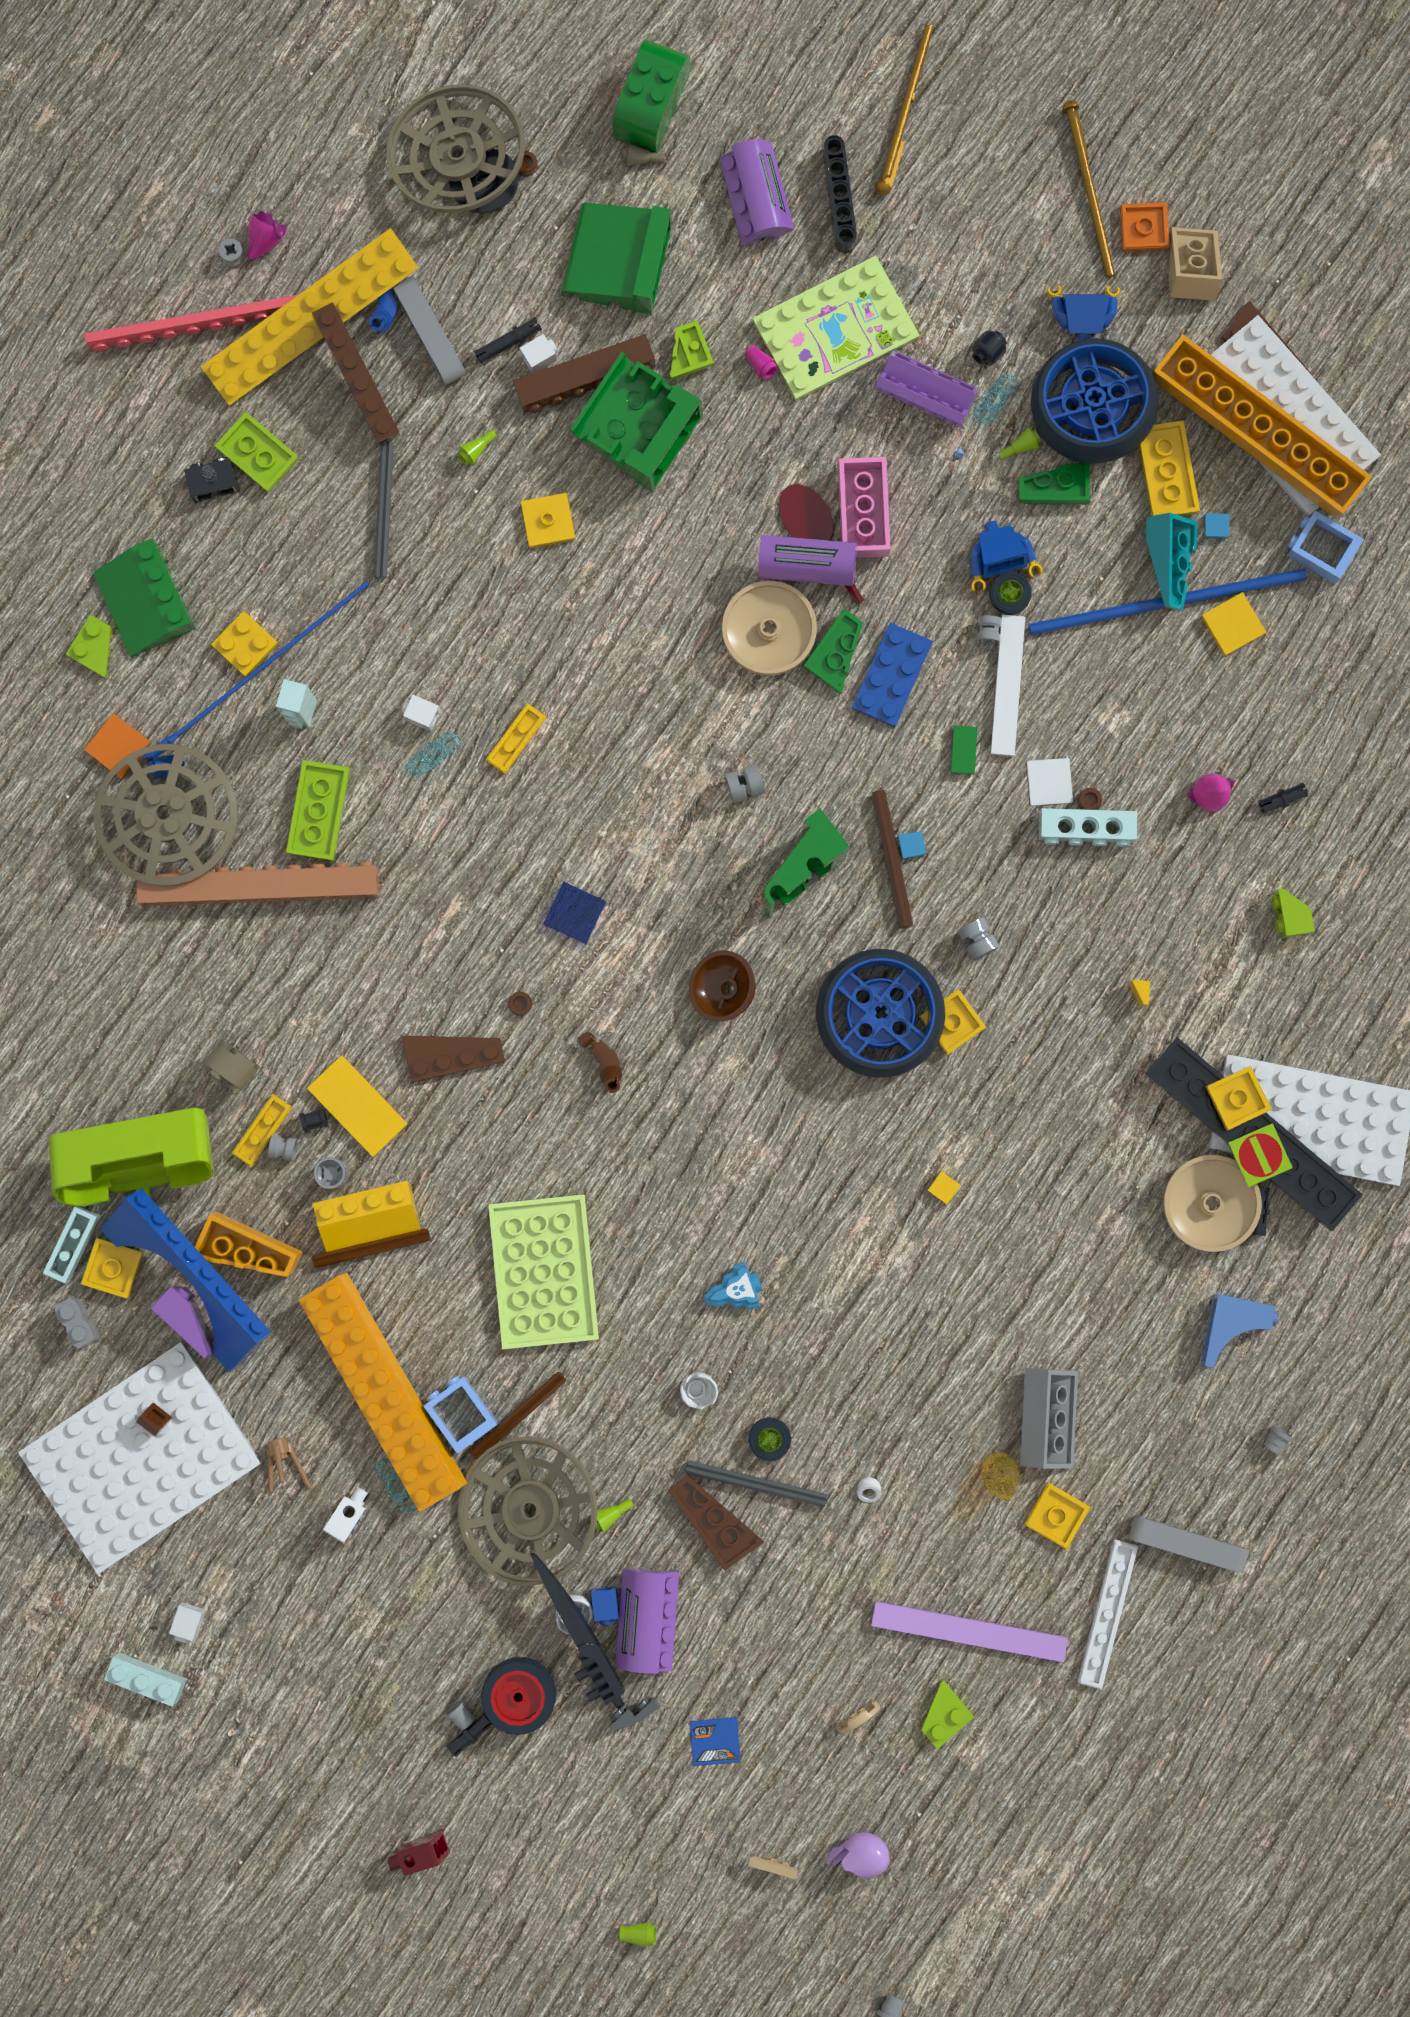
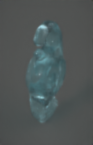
[974,373,1018,424]
[407,733,461,775]
[375,1459,417,1513]

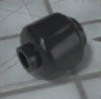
[972,330,1007,366]

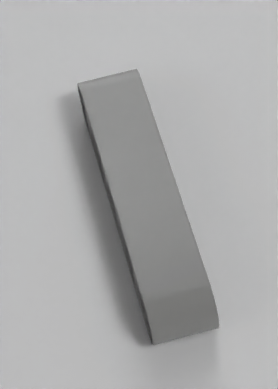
[392,276,466,385]
[1128,1515,1250,1574]

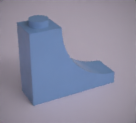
[1201,1294,1278,1368]

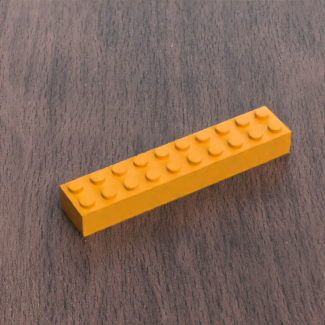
[1153,334,1372,520]
[299,1273,467,1512]

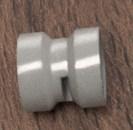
[977,615,1002,644]
[268,1134,297,1162]

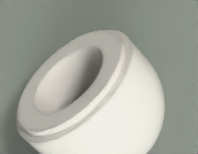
[857,1477,881,1503]

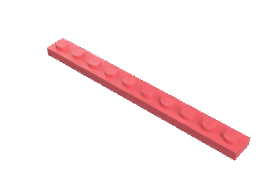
[85,294,299,351]

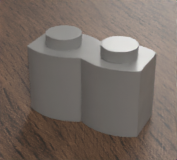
[55,1297,99,1348]

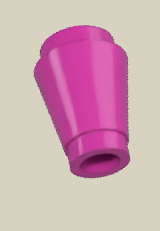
[744,345,778,380]

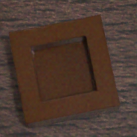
[136,1403,172,1437]

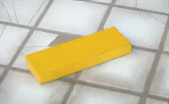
[486,703,547,775]
[231,1094,293,1167]

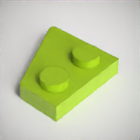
[670,320,714,381]
[66,614,112,679]
[921,1679,974,1749]

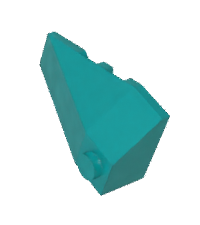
[1145,513,1197,611]

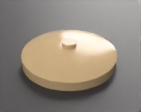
[722,581,817,676]
[1163,1155,1262,1252]

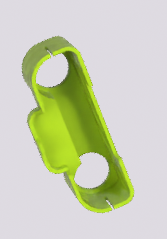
[48,1108,213,1207]

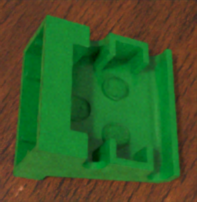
[561,203,672,315]
[570,352,703,492]
[762,808,850,918]

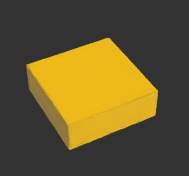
[927,1171,961,1205]

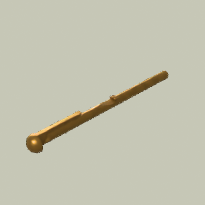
[874,24,934,196]
[1062,100,1115,278]

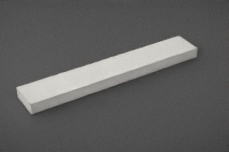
[990,615,1025,757]
[1077,1539,1138,1690]

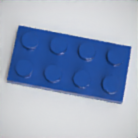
[852,623,933,728]

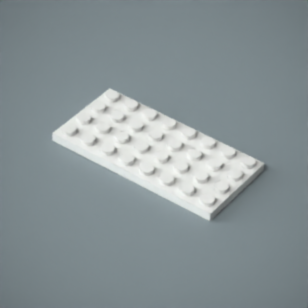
[1211,315,1381,516]
[1209,1054,1410,1186]

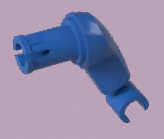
[369,288,398,332]

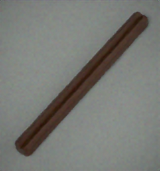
[872,790,913,929]

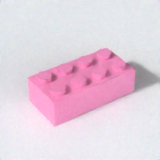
[838,457,890,558]

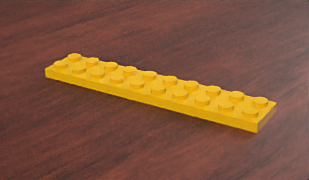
[200,228,418,406]

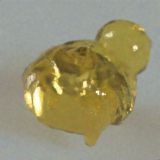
[981,1452,1020,1501]

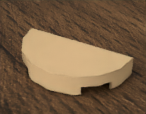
[835,1700,880,1735]
[748,1856,798,1880]

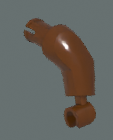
[578,1032,622,1093]

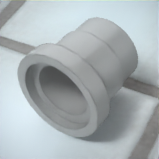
[1264,1424,1294,1455]
[444,1699,475,1731]
[877,1994,905,2017]

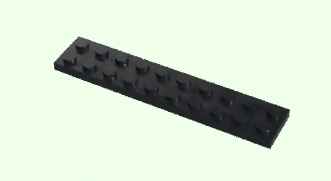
[1145,1037,1363,1231]

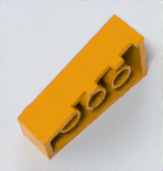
[195,1211,303,1277]

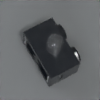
[184,457,240,503]

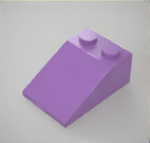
[151,1286,214,1358]

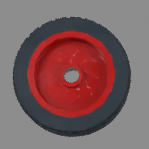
[481,1657,556,1735]

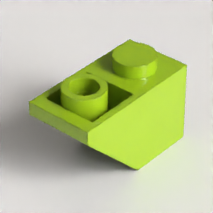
[1271,888,1315,939]

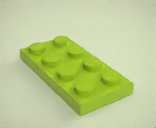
[286,760,351,862]

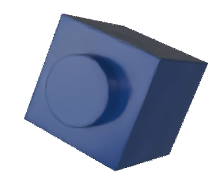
[591,1586,619,1625]

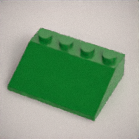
[93,538,196,658]

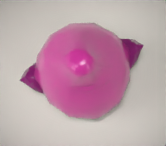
[247,211,287,260]
[1187,773,1236,812]

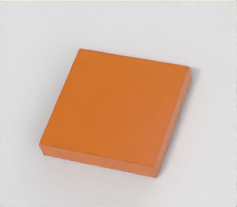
[1119,202,1170,252]
[84,713,152,780]

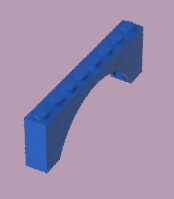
[101,1188,271,1373]

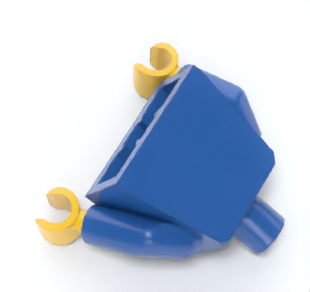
[1047,285,1120,341]
[970,521,1043,593]

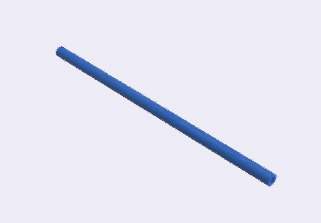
[1028,568,1307,635]

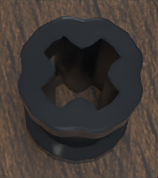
[299,1106,329,1134]

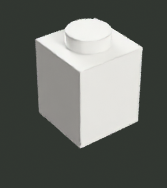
[520,334,558,374]
[402,695,441,732]
[169,1602,206,1643]

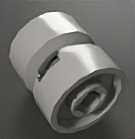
[724,764,765,803]
[957,917,1000,961]
[314,1157,349,1190]

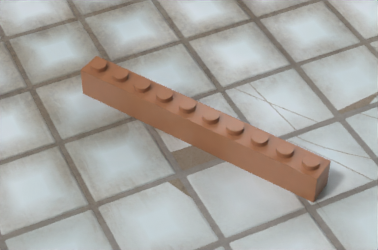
[137,862,379,906]

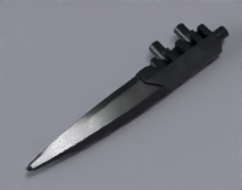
[530,1553,625,1709]

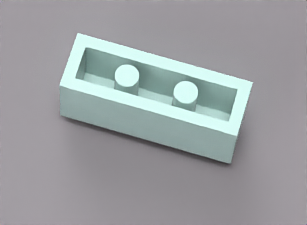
[276,679,317,729]
[43,1206,100,1283]
[104,1653,187,1707]

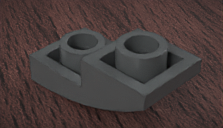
[610,1696,660,1730]

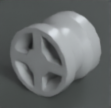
[219,238,245,268]

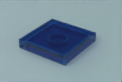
[543,881,607,945]

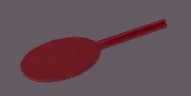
[779,484,865,605]

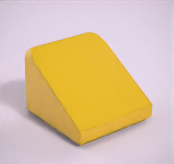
[1128,980,1150,1007]

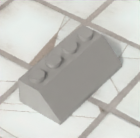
[1020,1368,1078,1469]

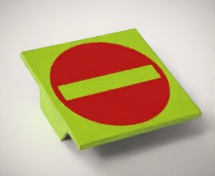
[1228,1123,1293,1187]

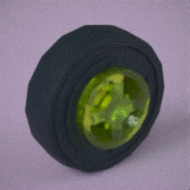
[989,572,1032,615]
[748,1417,792,1461]

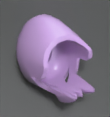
[826,1832,890,1879]

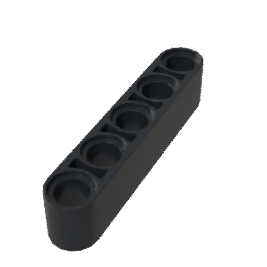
[823,135,857,253]

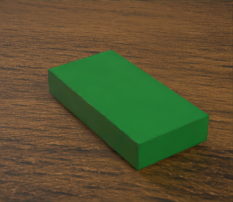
[950,726,978,775]

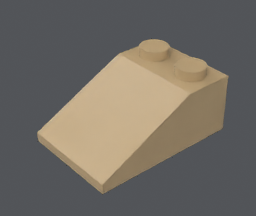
[1168,227,1223,301]

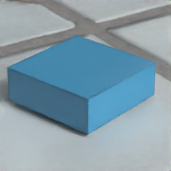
[1204,513,1229,539]
[898,831,926,860]

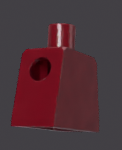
[388,1829,450,1876]

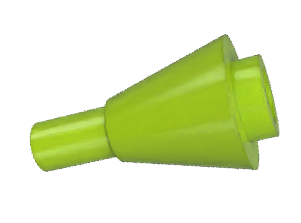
[998,427,1041,461]
[457,429,497,466]
[590,1498,634,1533]

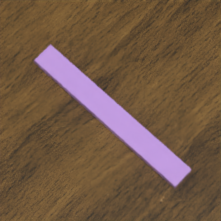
[871,1601,1068,1662]

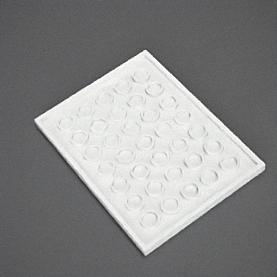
[18,1342,262,1575]

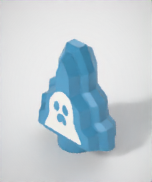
[704,1261,763,1310]

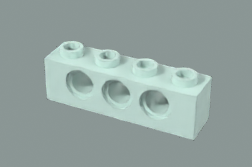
[1038,808,1137,847]

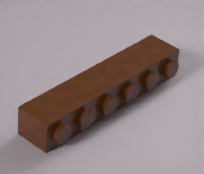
[312,302,399,445]
[513,334,656,414]

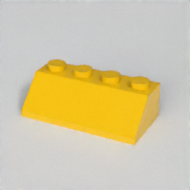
[313,1181,421,1252]

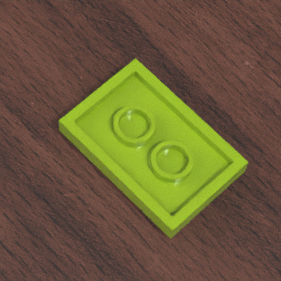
[215,411,299,493]

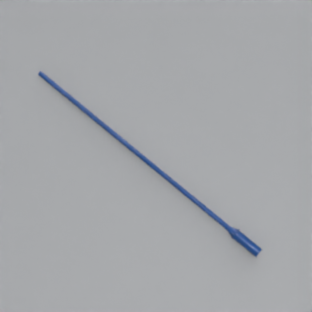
[144,581,370,761]

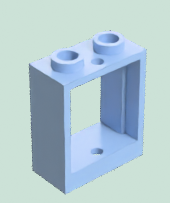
[1287,510,1364,584]
[424,1376,499,1454]

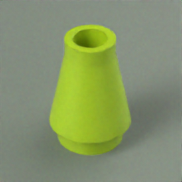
[619,1922,657,1948]

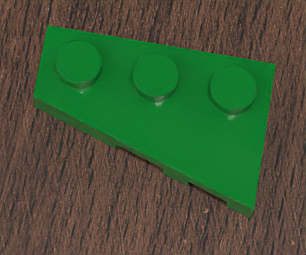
[1018,462,1090,505]
[802,608,863,694]

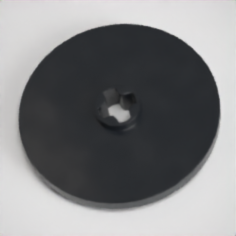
[449,149,519,214]

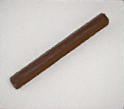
[312,1228,431,1268]
[469,1372,566,1459]

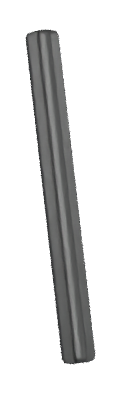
[374,441,394,580]
[685,1461,827,1507]

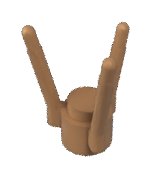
[266,1438,311,1493]

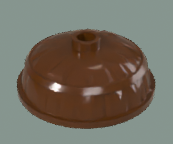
[689,950,756,1022]

